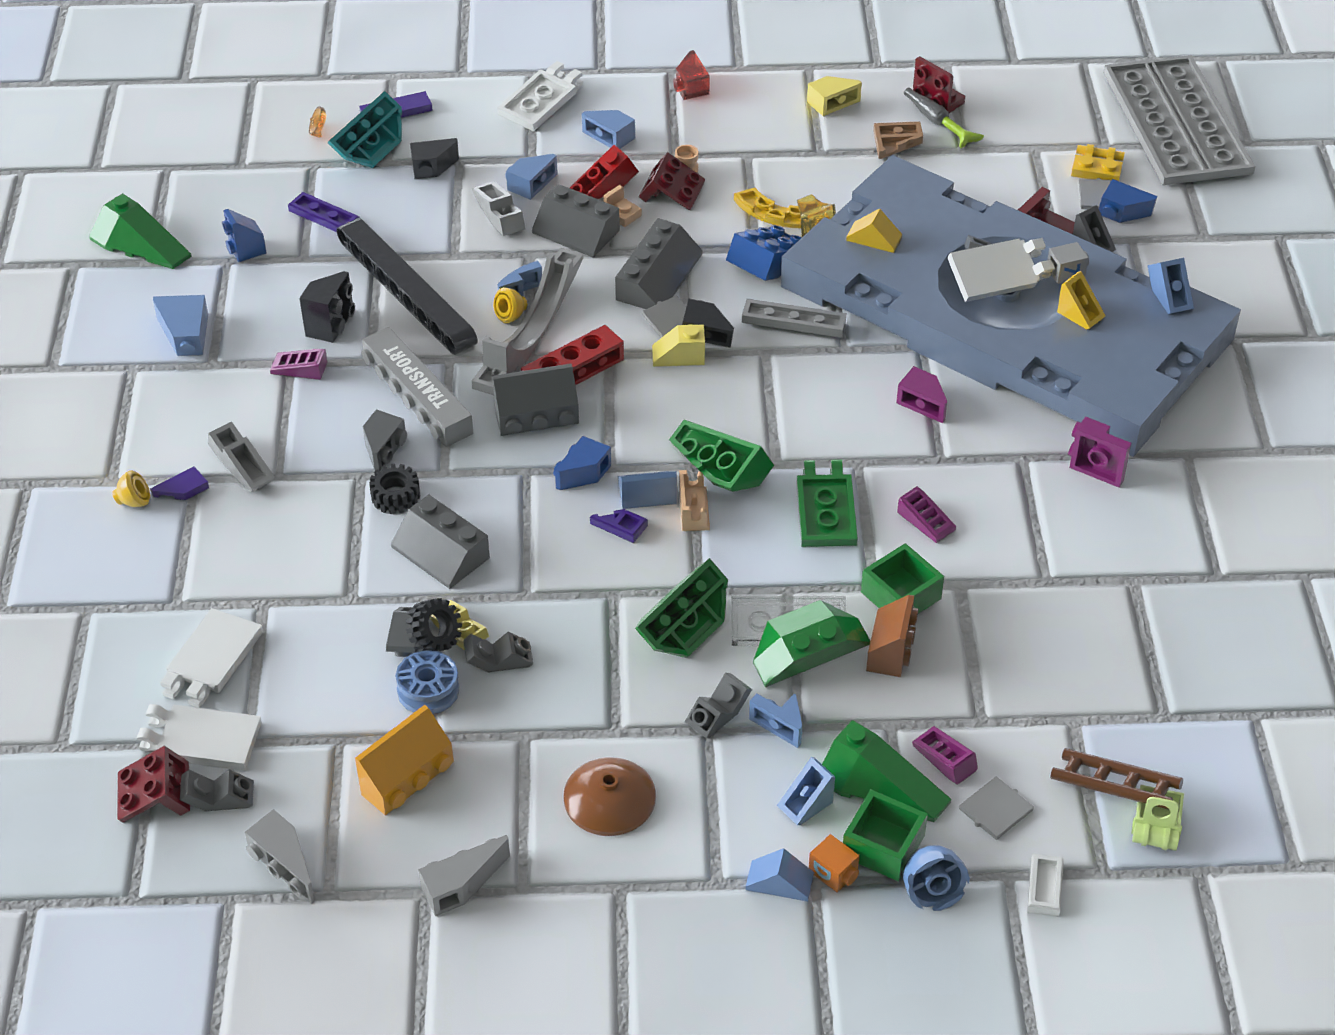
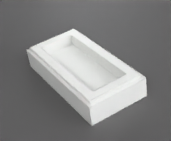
[1027,853,1064,917]

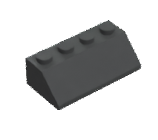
[615,218,703,309]

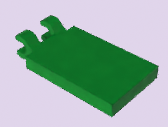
[796,459,858,547]

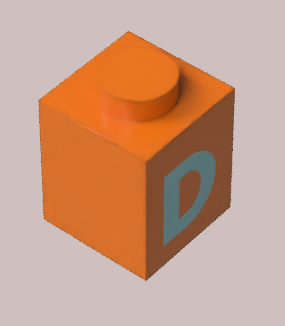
[809,834,859,892]

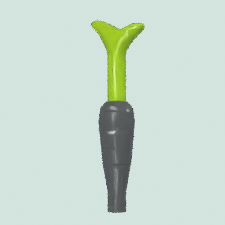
[904,87,984,148]

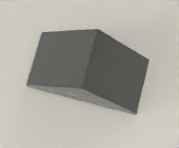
[1073,205,1116,252]

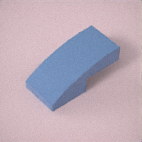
[497,260,542,296]

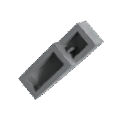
[472,181,525,236]
[208,421,275,492]

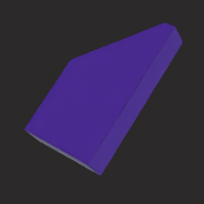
[150,466,209,500]
[590,509,648,543]

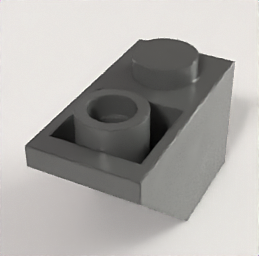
[363,409,407,471]

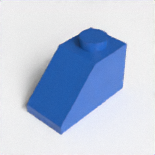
[1099,179,1158,223]

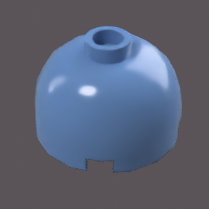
[903,845,970,911]

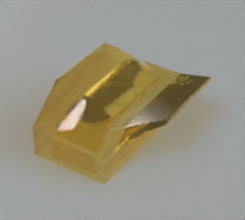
[797,194,836,238]

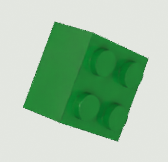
[861,543,945,614]
[843,789,928,882]

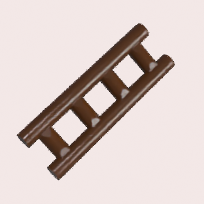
[1050,748,1183,810]

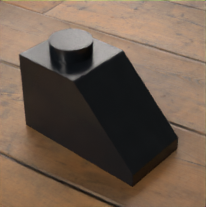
[410,138,459,179]
[682,298,734,348]

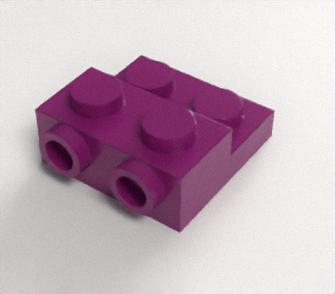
[1068,416,1131,488]

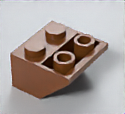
[866,595,918,677]

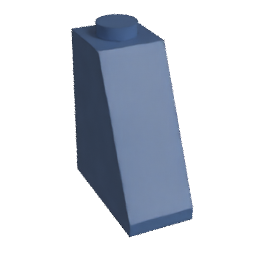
[153,295,208,356]

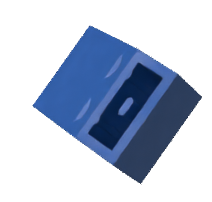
[726,225,802,281]

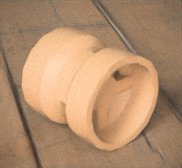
[675,145,699,173]

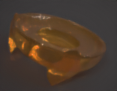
[309,106,326,137]

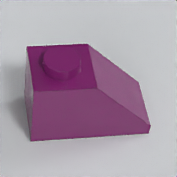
[896,366,947,423]

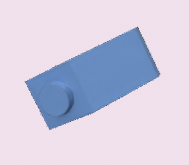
[582,110,635,149]
[505,154,558,200]
[1147,258,1194,314]

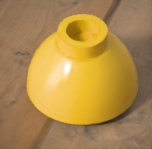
[493,288,527,323]
[113,470,150,507]

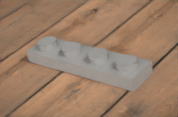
[742,299,847,338]

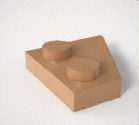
[873,121,923,159]

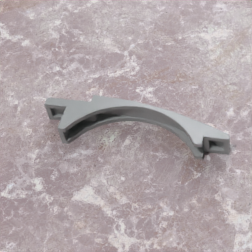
[472,248,583,395]

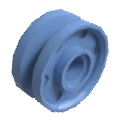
[395,650,459,714]

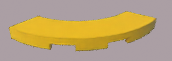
[734,187,830,228]

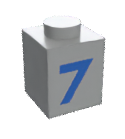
[1047,242,1089,284]

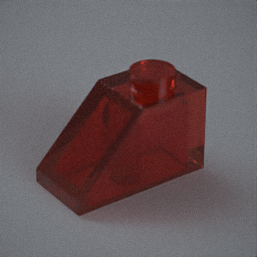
[673,50,710,100]

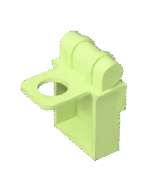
[1131,785,1184,851]

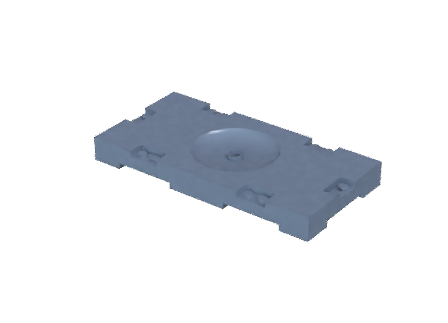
[781,155,1241,457]

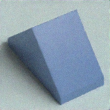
[777,757,835,825]
[746,848,814,902]

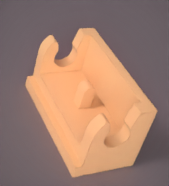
[679,470,710,531]

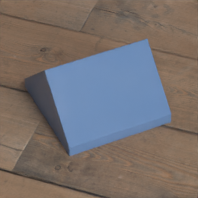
[618,471,677,509]

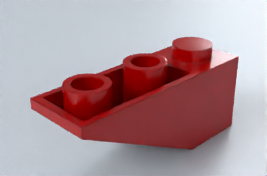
[570,145,639,199]

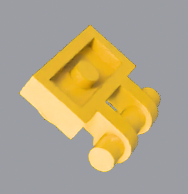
[1071,144,1125,180]

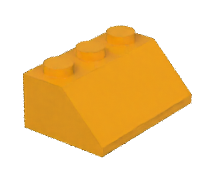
[355,705,454,816]

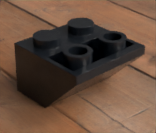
[299,271,355,343]

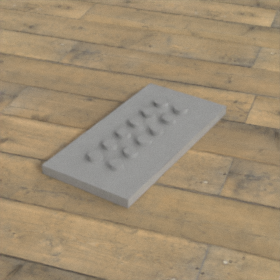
[1103,55,1255,185]

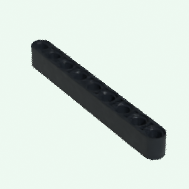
[336,218,478,355]

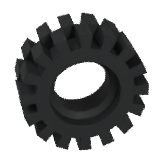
[369,464,420,514]
[406,598,462,651]

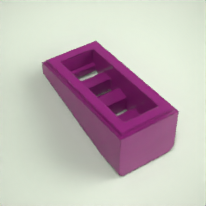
[270,349,328,380]
[897,486,956,543]
[912,726,978,785]

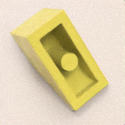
[807,76,862,116]
[652,325,705,367]

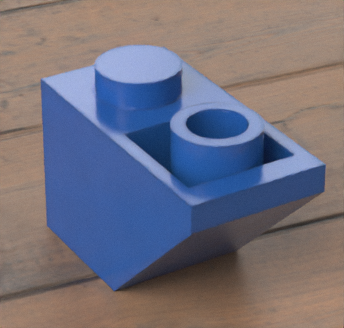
[222,209,267,262]
[553,436,611,490]

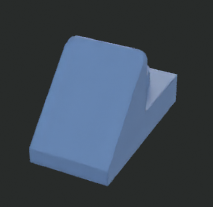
[749,693,802,748]

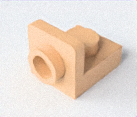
[603,185,642,227]

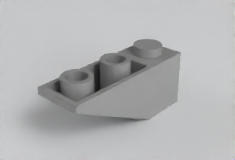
[245,809,315,904]
[418,835,510,916]

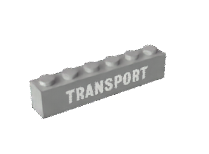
[361,327,474,447]

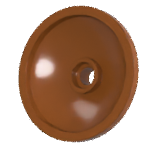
[564,757,656,836]

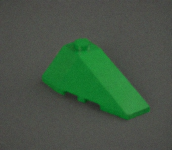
[89,193,192,269]
[669,420,774,492]
[822,720,951,822]

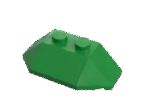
[635,558,728,658]
[753,600,870,687]

